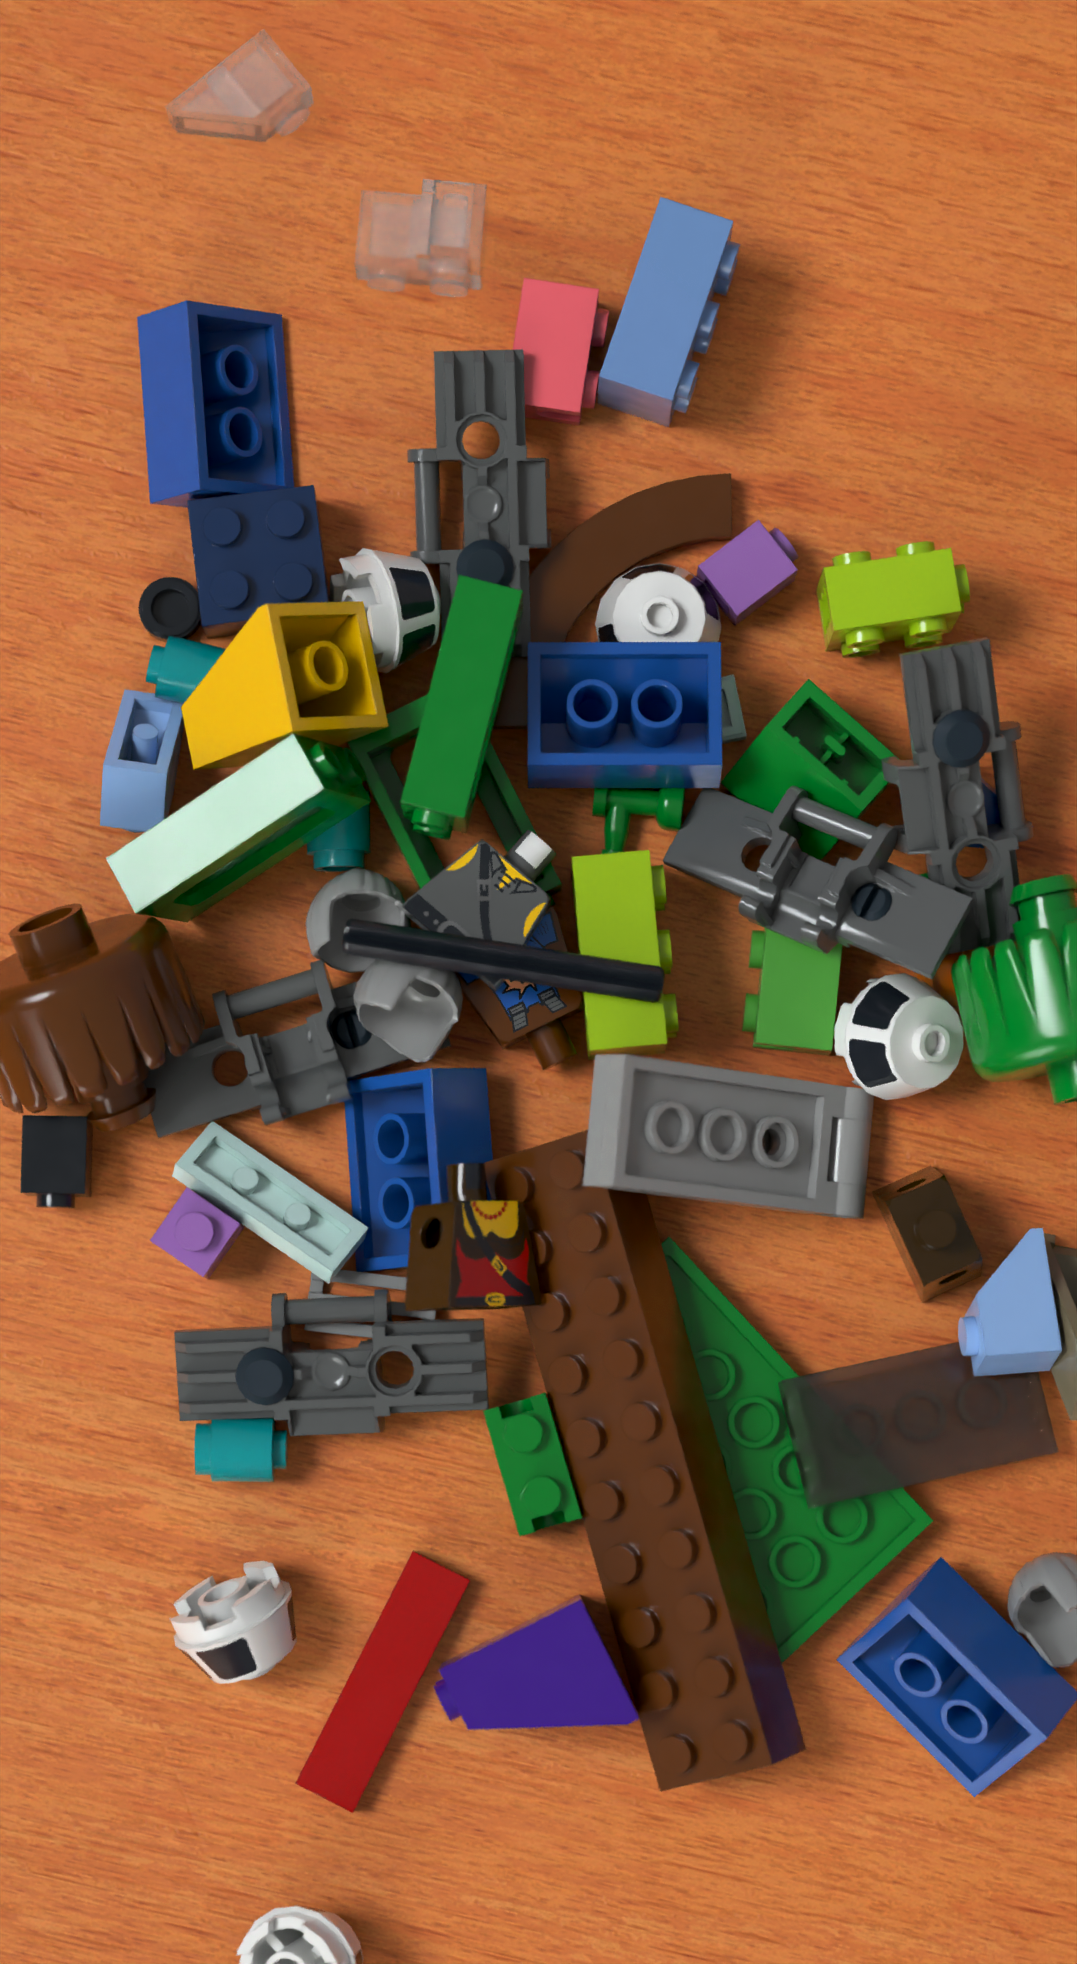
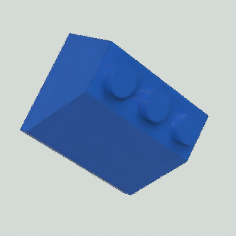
[137,300,294,508]
[528,642,722,788]
[344,1068,493,1272]
[836,1557,1077,1797]

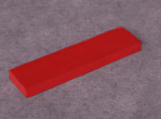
[295,1550,471,1813]

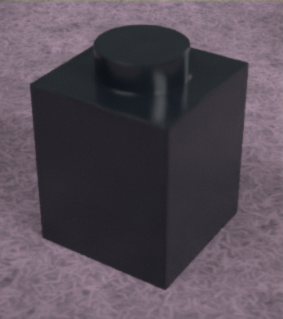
[20,1115,93,1208]

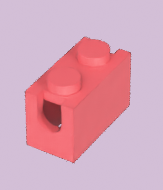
[513,278,609,426]

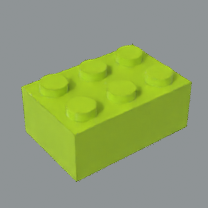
[571,850,679,1060]

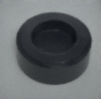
[139,577,201,642]

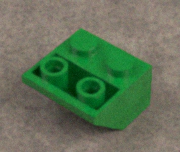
[720,679,900,861]

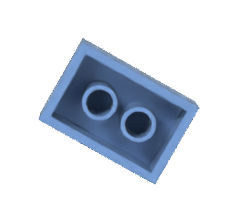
[597,197,740,427]

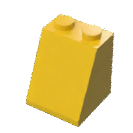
[181,601,389,770]

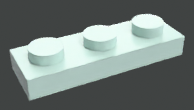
[172,1121,369,1284]

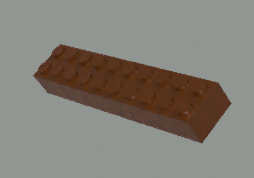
[485,1130,806,1792]

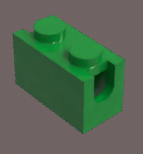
[483,1393,582,1537]

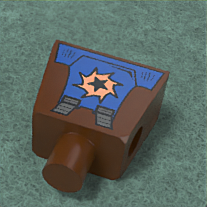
[454,906,584,1070]

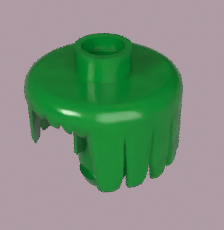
[951,874,1077,1105]

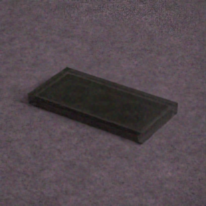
[778,1342,1059,1509]

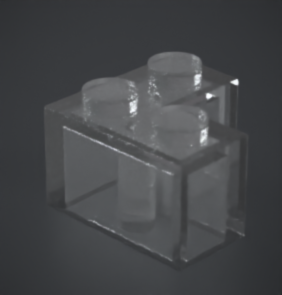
[355,179,488,297]

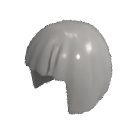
[305,868,411,973]
[353,959,463,1063]
[1007,1552,1077,1667]

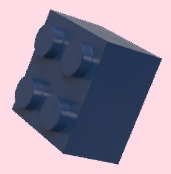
[187,485,330,639]

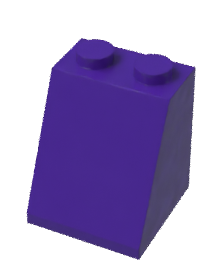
[433,1595,639,1730]

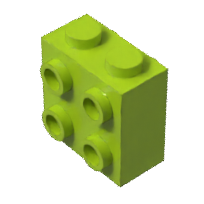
[816,541,970,658]

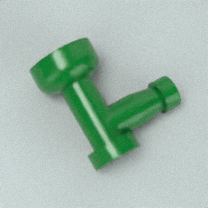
[592,788,685,854]

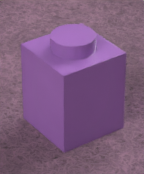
[696,520,798,626]
[150,1187,245,1279]

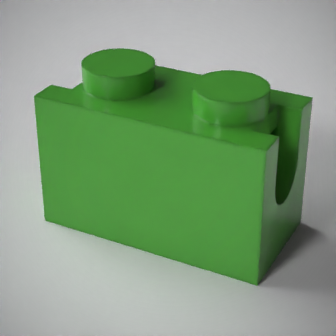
[742,928,842,1055]

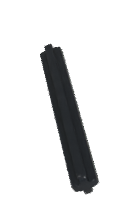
[342,918,665,1003]

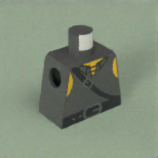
[402,830,557,992]

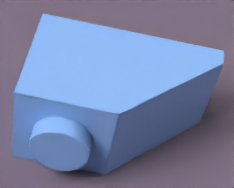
[100,689,184,833]
[958,1228,1062,1376]

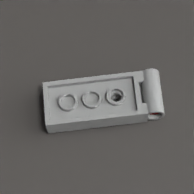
[583,1054,874,1219]

